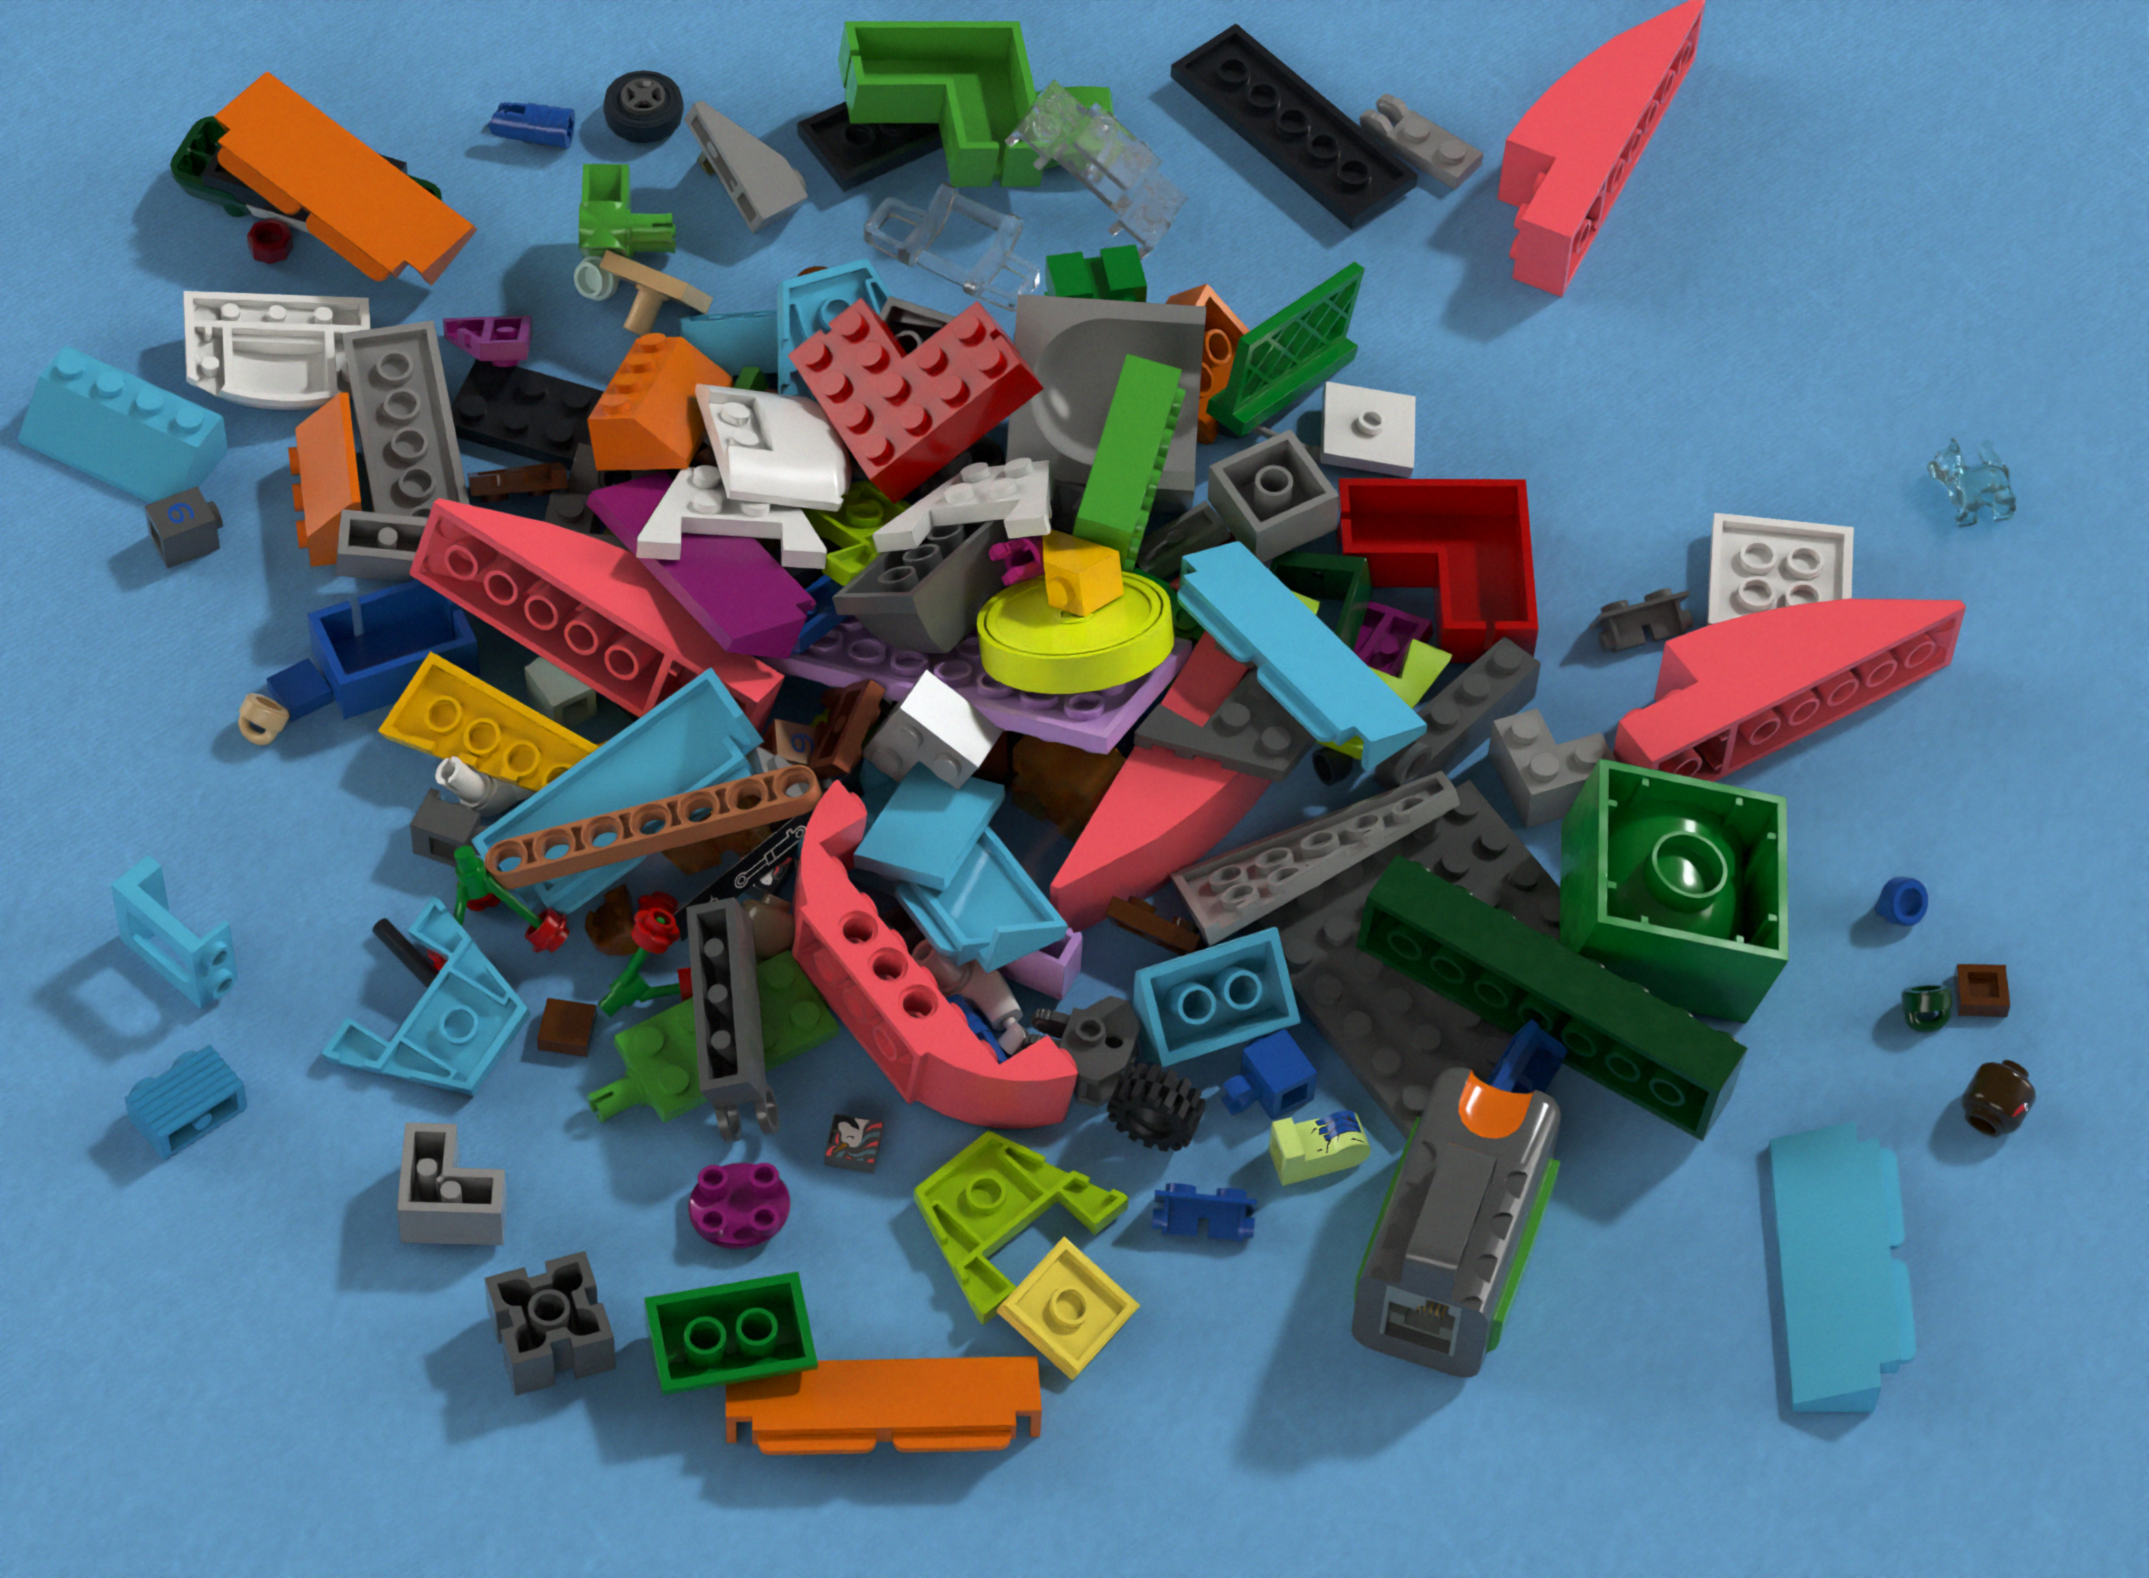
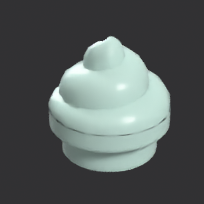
[574,256,620,301]

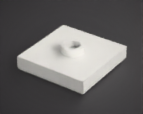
[1320,381,1416,478]

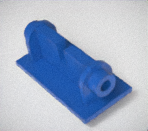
[1152,1183,1257,1243]

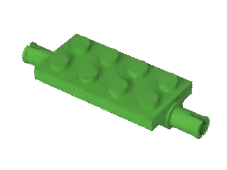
[587,950,839,1123]

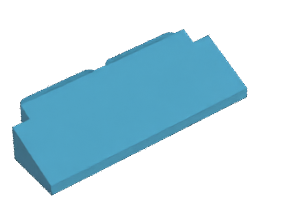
[1177,541,1427,771]
[471,667,764,915]
[859,758,1068,973]
[1768,1121,1917,1413]

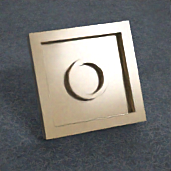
[599,250,713,336]

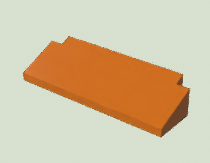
[214,71,477,286]
[726,1356,1042,1455]

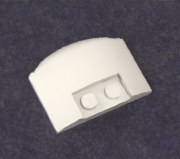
[183,291,371,410]
[695,384,852,512]

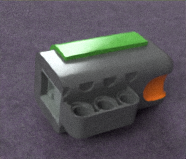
[1351,1067,1561,1378]

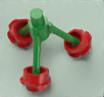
[427,846,570,971]
[597,891,693,1018]

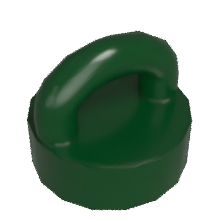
[1901,984,1952,1033]

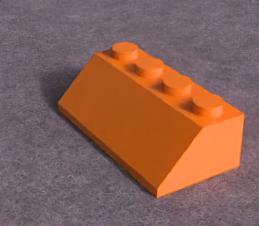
[587,333,734,471]

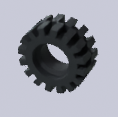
[1107,1063,1206,1152]

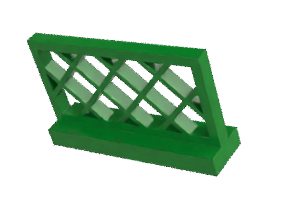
[1206,261,1365,437]

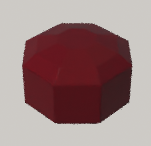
[247,218,294,264]

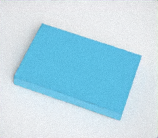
[853,762,1005,891]

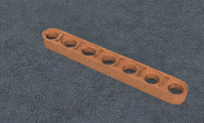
[484,765,822,890]

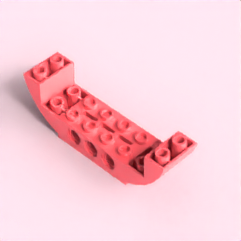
[792,780,1078,1129]

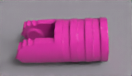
[988,535,1045,586]

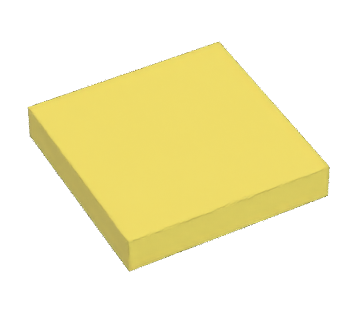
[996,1236,1141,1381]

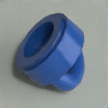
[1874,876,1928,926]

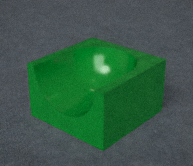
[1559,758,1789,1023]

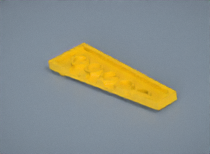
[378,651,599,793]

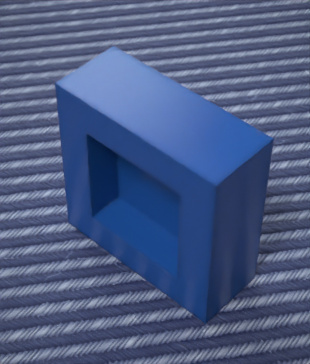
[266,658,333,722]

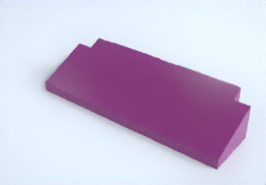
[586,471,816,659]

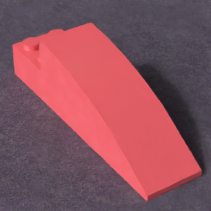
[1497,0,1706,297]
[409,498,785,736]
[1613,598,1966,782]
[1050,630,1272,933]

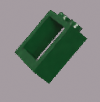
[1269,551,1374,651]

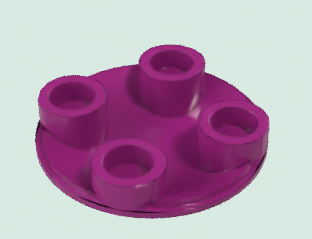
[688,1163,790,1249]

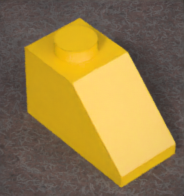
[1043,529,1124,617]

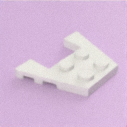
[872,458,1054,553]
[636,465,827,569]

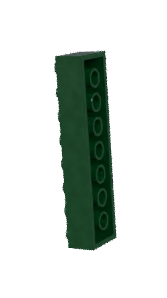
[1356,854,1748,1141]

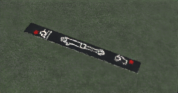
[672,769,865,942]

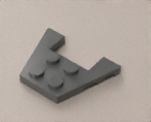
[1134,640,1317,783]

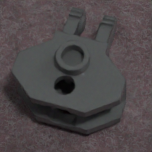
[1021,996,1141,1108]

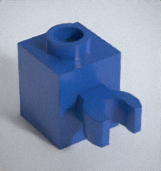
[1221,1028,1317,1120]

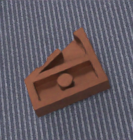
[809,679,886,779]

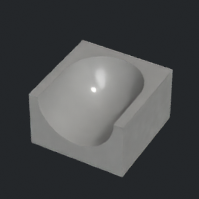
[1006,294,1206,514]

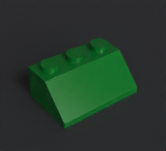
[644,1271,818,1396]

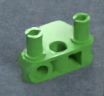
[579,164,676,259]

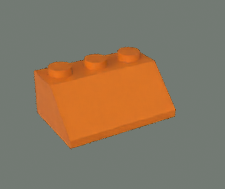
[1165,284,1250,445]
[288,392,362,567]

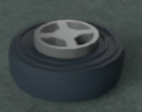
[603,70,684,143]

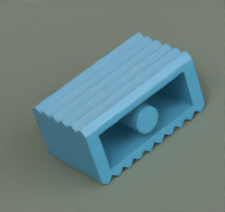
[125,1044,247,1160]

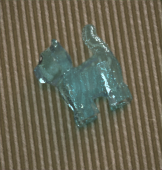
[1927,438,2017,528]

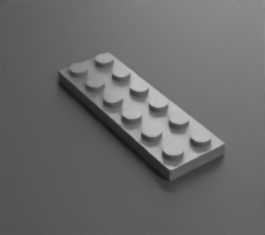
[342,320,470,518]

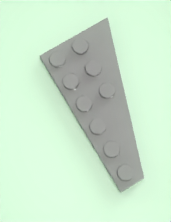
[1170,770,1460,946]

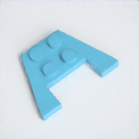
[777,258,895,403]
[321,895,531,1096]

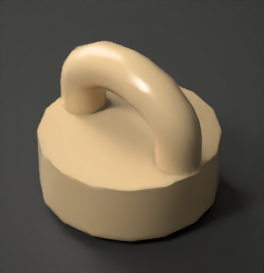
[238,693,290,746]

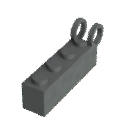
[1374,636,1541,791]
[686,897,780,1143]

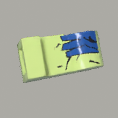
[1268,1111,1371,1186]

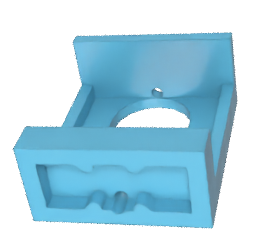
[111,855,238,1009]

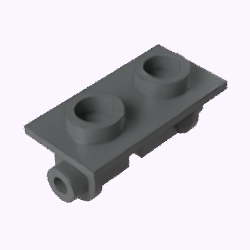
[1589,588,1693,653]

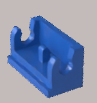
[1485,1019,1568,1094]

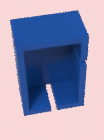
[307,579,480,720]

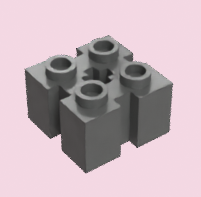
[484,1251,616,1396]

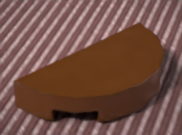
[584,884,639,956]

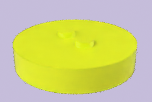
[977,571,1174,694]

